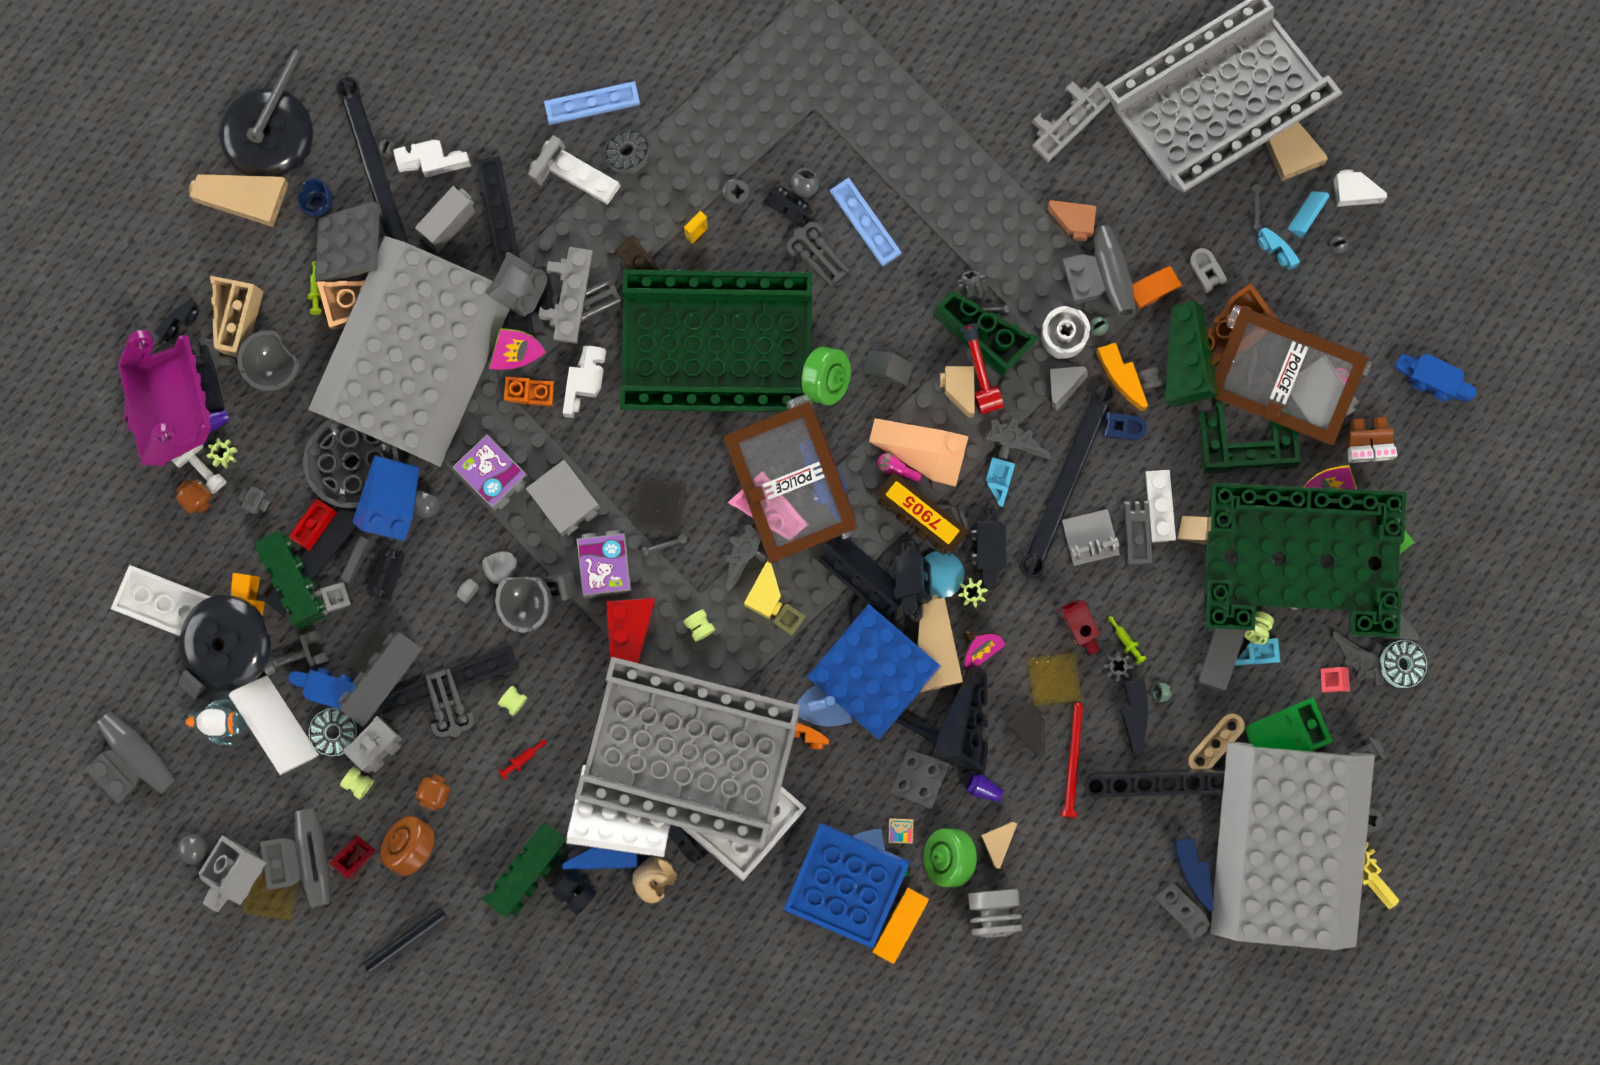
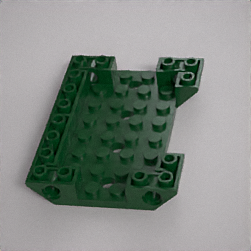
[1203,483,1406,637]

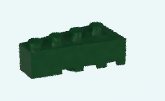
[933,291,1038,378]
[1165,301,1219,407]
[253,530,326,630]
[482,822,568,918]

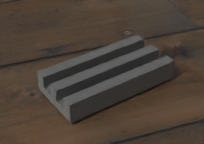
[340,536,371,585]

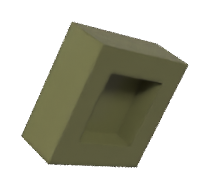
[772,603,806,637]

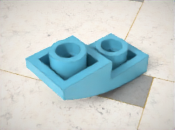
[1257,227,1300,271]

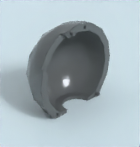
[237,330,299,391]
[495,576,553,633]

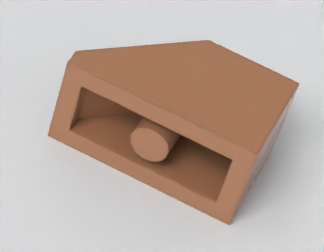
[1047,200,1096,241]

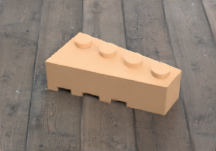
[317,280,365,331]

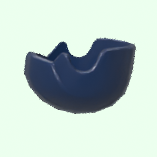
[297,178,333,217]

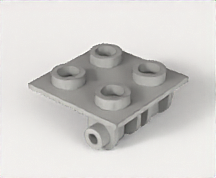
[1062,509,1120,566]

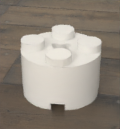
[1040,306,1090,359]

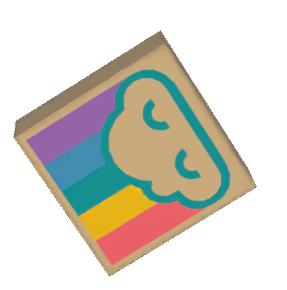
[888,818,913,844]

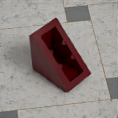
[329,835,376,880]

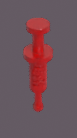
[497,740,546,780]

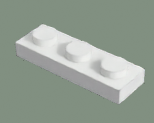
[549,150,620,205]
[1145,470,1176,543]

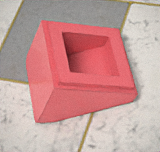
[1320,667,1350,693]

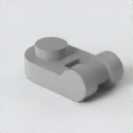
[1190,248,1227,293]

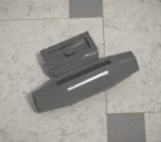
[1062,225,1136,317]
[85,712,176,804]
[260,808,330,908]

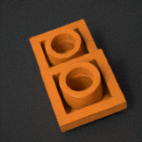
[1133,266,1182,309]
[504,377,555,406]
[794,723,829,750]

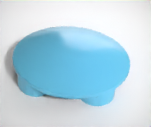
[924,551,964,598]

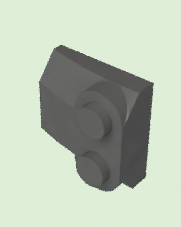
[487,252,547,317]

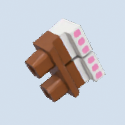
[1347,417,1397,463]

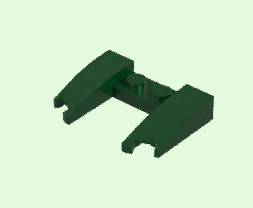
[1199,398,1301,474]

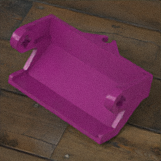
[118,330,211,466]

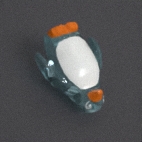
[186,699,248,745]

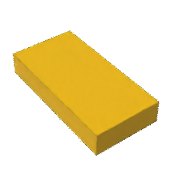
[684,211,708,243]

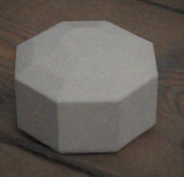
[457,579,479,603]

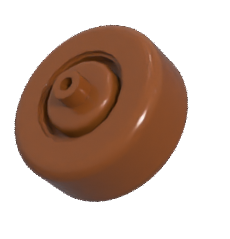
[380,816,435,876]

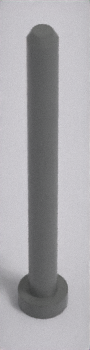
[247,49,301,143]

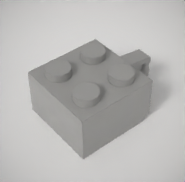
[342,716,402,773]
[199,835,266,912]

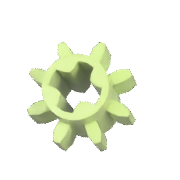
[206,438,238,468]
[958,578,988,608]

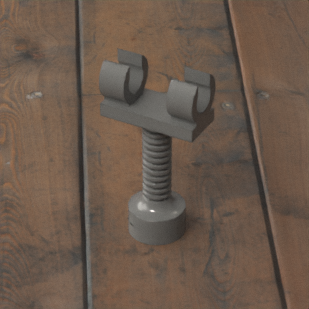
[264,630,329,676]

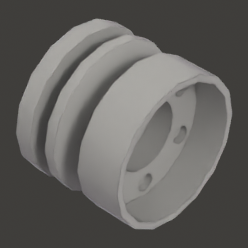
[968,889,1022,938]

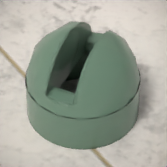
[1090,316,1109,336]
[1151,683,1172,702]

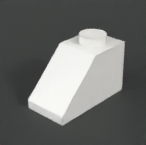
[1333,170,1387,206]

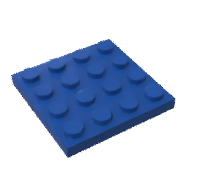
[807,604,942,740]
[784,823,910,948]

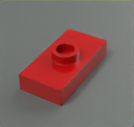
[290,499,337,551]

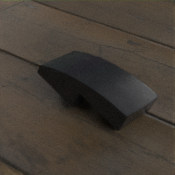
[154,300,199,342]

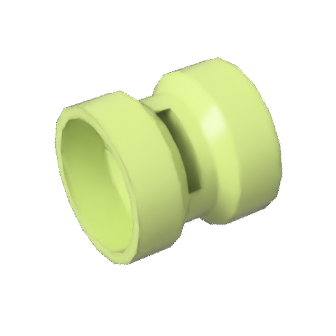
[683,609,716,642]
[1244,611,1274,644]
[340,766,374,800]

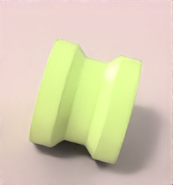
[498,686,528,716]

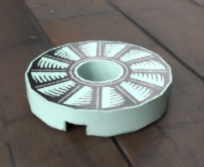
[1380,640,1427,688]
[309,708,357,756]

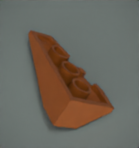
[1208,283,1280,368]

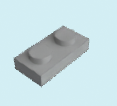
[528,135,566,186]

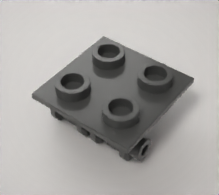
[891,749,949,809]

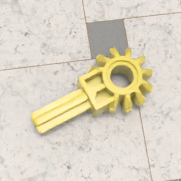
[1362,842,1399,909]

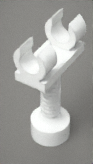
[172,445,226,494]

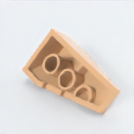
[869,418,968,487]

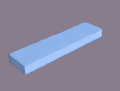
[544,81,640,125]
[829,178,902,267]

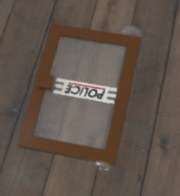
[1215,304,1373,445]
[723,395,859,563]

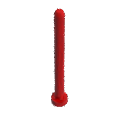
[1060,702,1083,818]

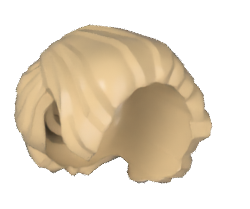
[632,856,677,903]

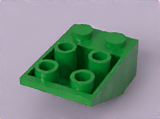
[1244,698,1333,752]

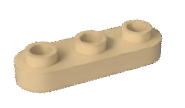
[1188,714,1245,769]

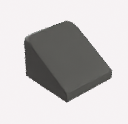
[178,670,206,700]

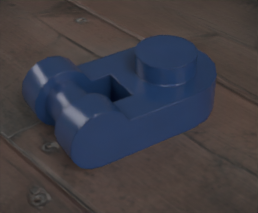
[1102,413,1147,441]

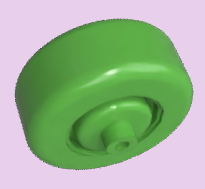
[801,346,851,405]
[923,828,977,887]

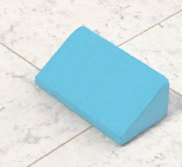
[1288,191,1330,238]

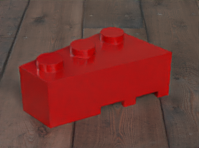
[607,598,656,664]

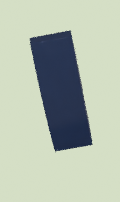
[1173,838,1214,911]

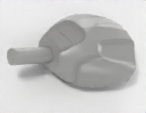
[482,551,517,585]

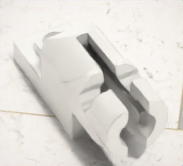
[393,140,471,178]
[563,346,606,418]

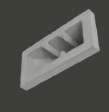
[1050,366,1088,410]

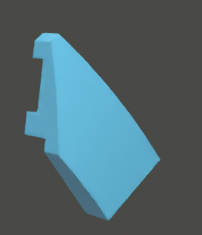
[986,457,1015,507]
[1235,638,1281,666]

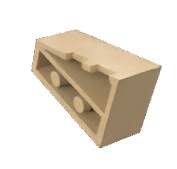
[210,276,264,357]

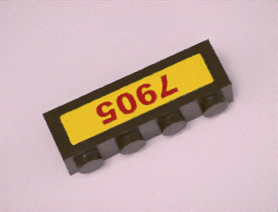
[875,473,969,556]

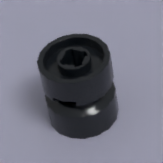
[551,870,598,916]

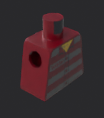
[1056,600,1100,656]

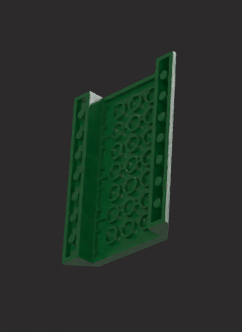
[620,270,812,412]

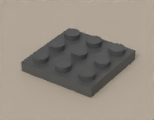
[315,201,380,282]

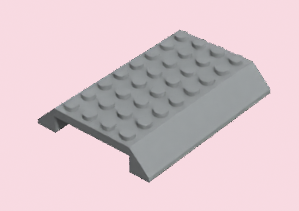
[1105,0,1342,192]
[308,236,509,467]
[575,657,800,849]
[1210,742,1375,950]

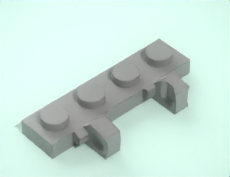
[1032,81,1111,163]
[538,247,593,344]

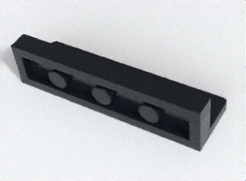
[814,534,901,619]

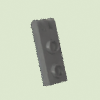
[1124,500,1152,565]

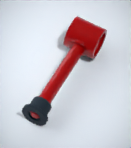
[960,324,1004,415]

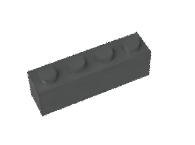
[1194,628,1246,693]
[338,631,422,727]

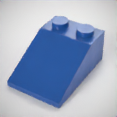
[352,455,419,541]
[563,847,639,870]

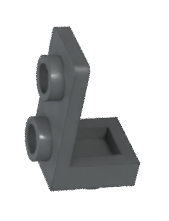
[1156,883,1211,941]

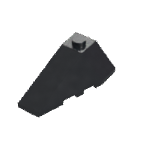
[935,665,988,773]

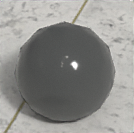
[790,168,820,198]
[413,490,440,519]
[177,834,208,865]

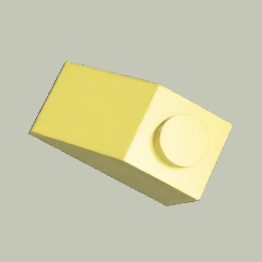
[744,562,783,620]

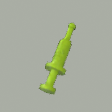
[308,261,322,315]
[1108,616,1147,665]

